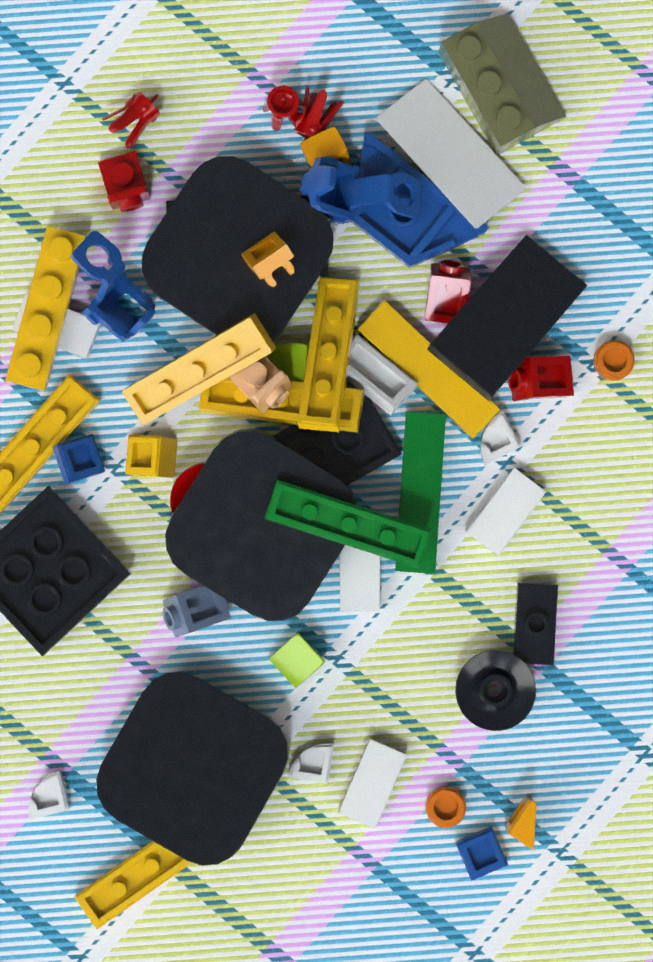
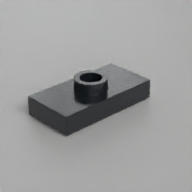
[513,583,558,665]

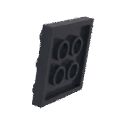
[0,486,132,656]

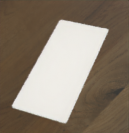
[376,79,526,229]

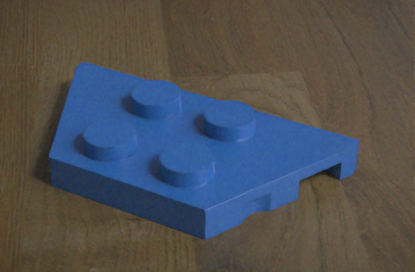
[351,132,489,269]

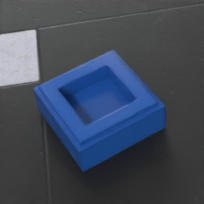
[52,434,105,485]
[455,826,508,881]

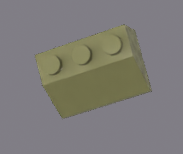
[439,13,566,155]

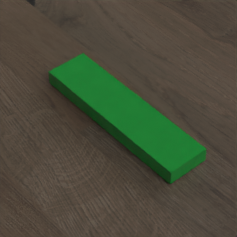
[395,412,446,574]
[265,479,432,569]

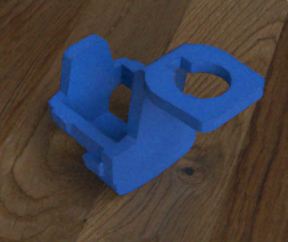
[300,156,422,224]
[71,231,156,341]

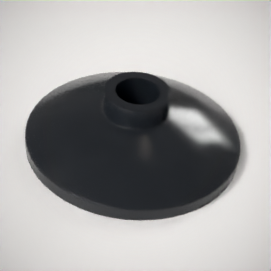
[455,650,536,731]

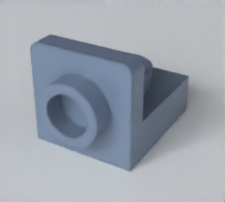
[163,586,231,638]

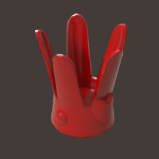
[262,85,303,131]
[293,85,344,140]
[102,92,161,149]

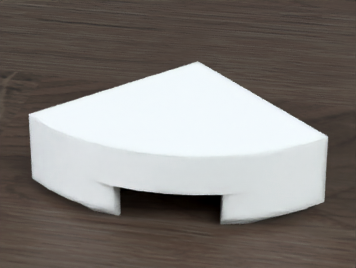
[480,411,521,465]
[288,743,334,784]
[29,770,70,820]

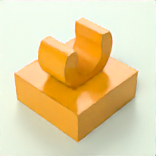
[241,231,294,287]

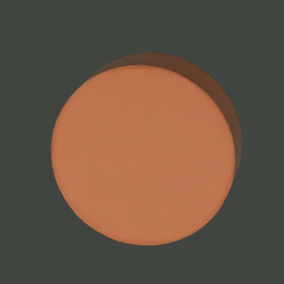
[593,340,635,381]
[425,786,466,828]

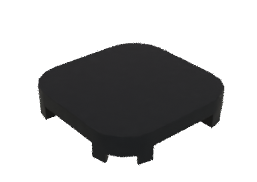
[142,156,333,342]
[165,428,357,621]
[96,672,289,866]

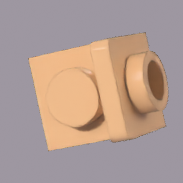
[229,356,292,413]

